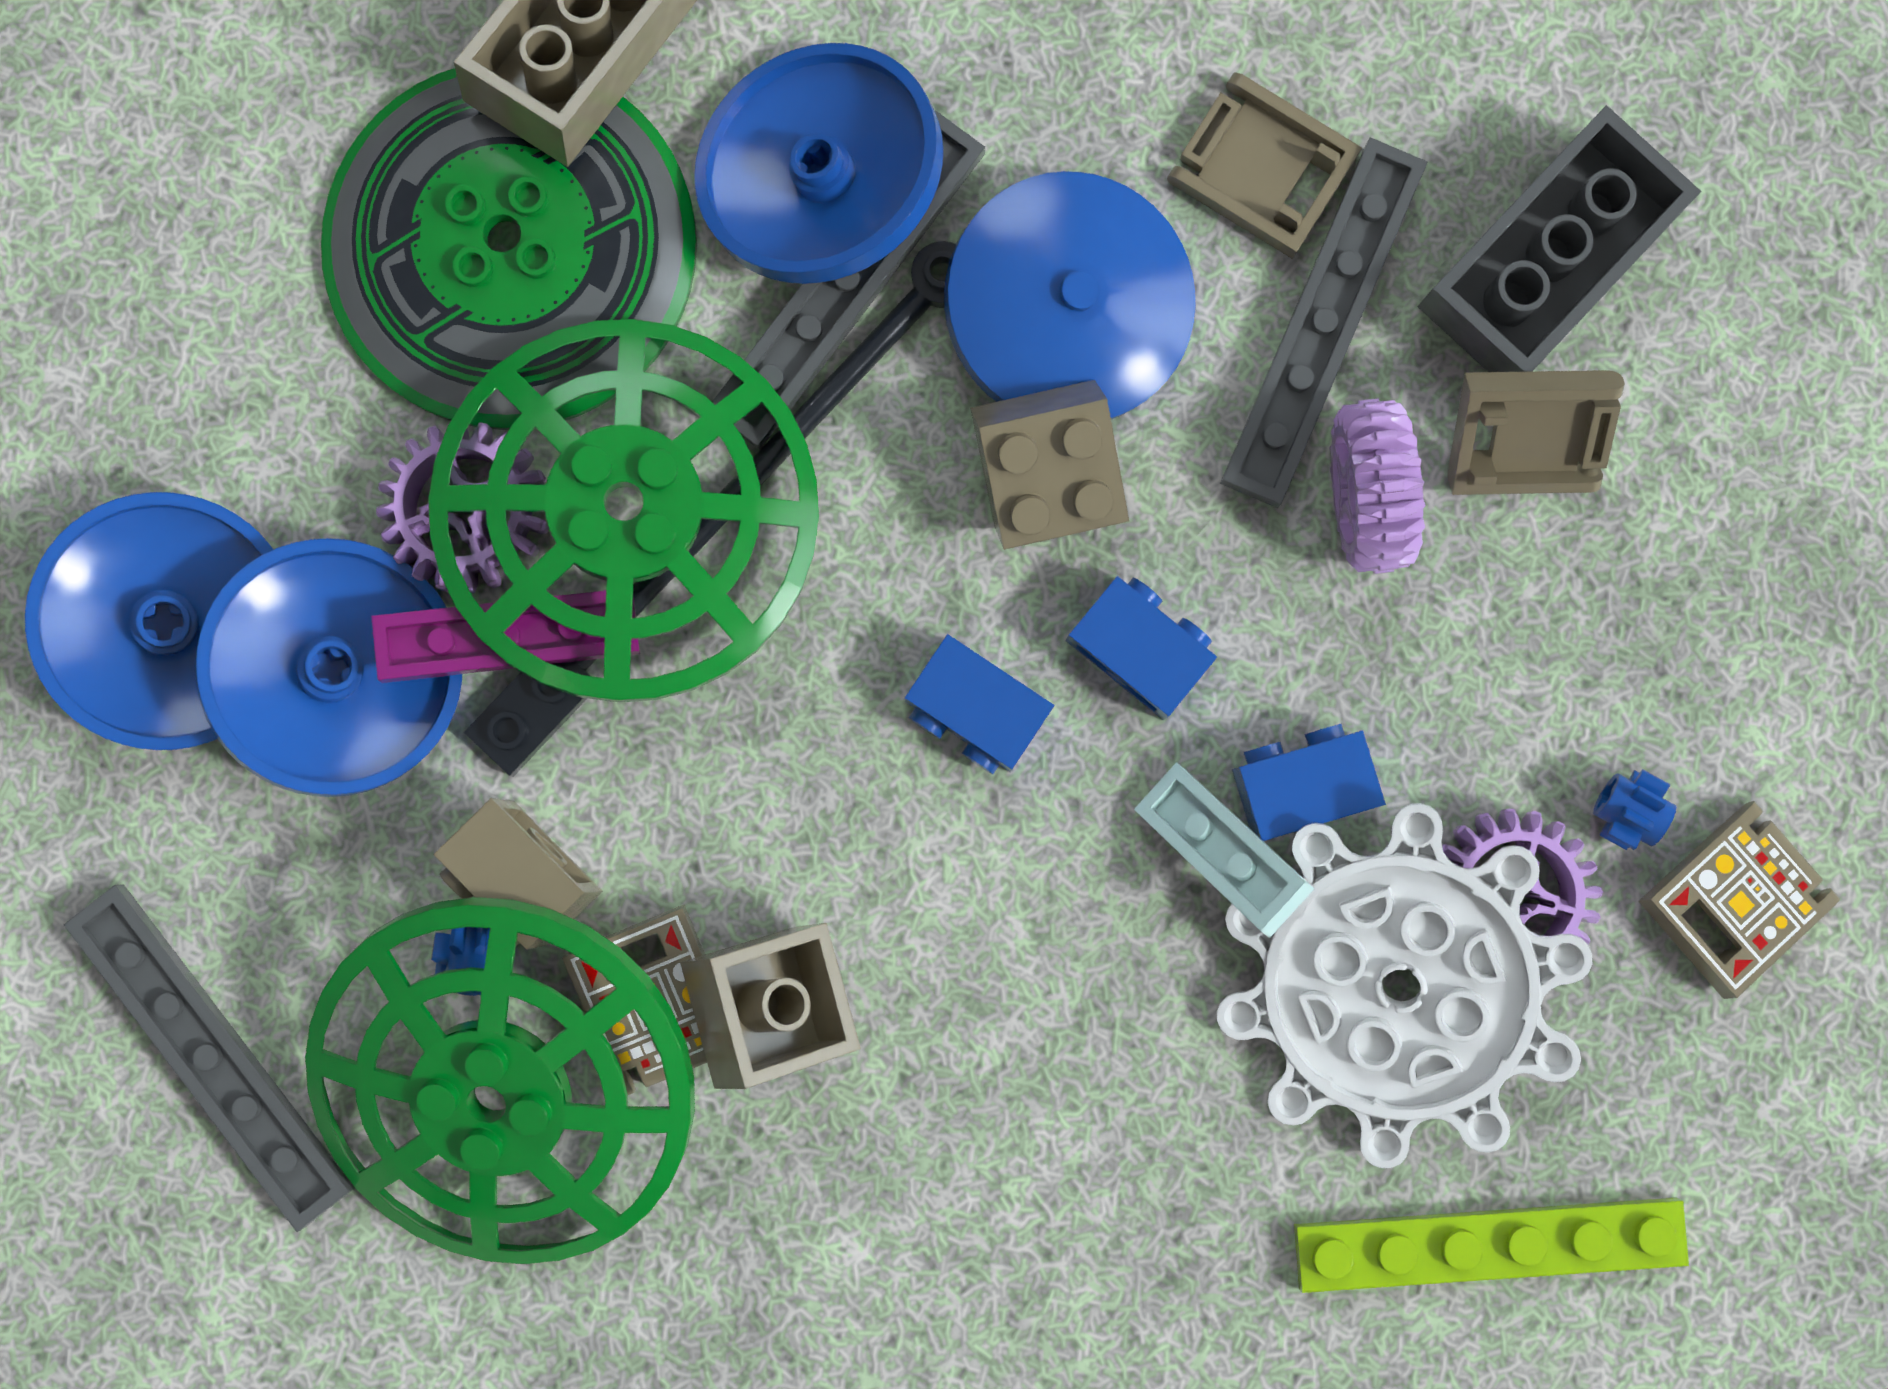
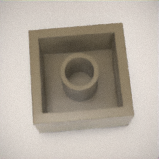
[970,380,1129,550]
[433,798,603,950]
[680,923,861,1089]

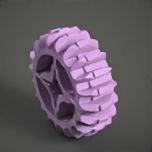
[1329,398,1426,574]
[376,423,549,593]
[1442,809,1603,944]

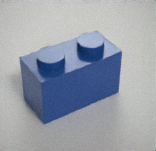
[1065,576,1217,720]
[904,634,1055,774]
[1232,723,1386,841]

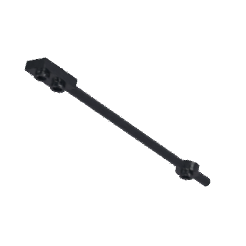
[464,241,958,777]

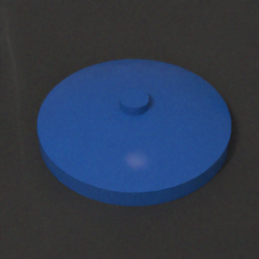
[694,43,943,284]
[944,171,1196,420]
[25,492,274,750]
[195,538,463,797]

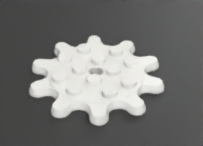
[1217,803,1592,1168]

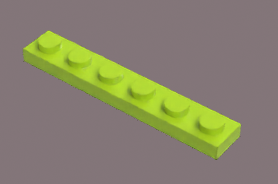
[1294,1198,1689,1293]

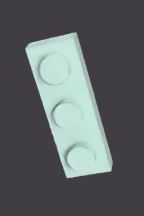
[1134,762,1314,937]

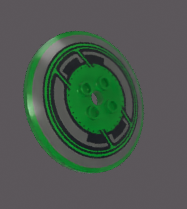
[321,68,697,430]

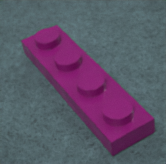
[371,590,640,683]

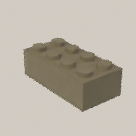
[454,0,697,167]

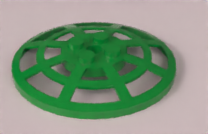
[428,319,819,702]
[305,897,695,1264]

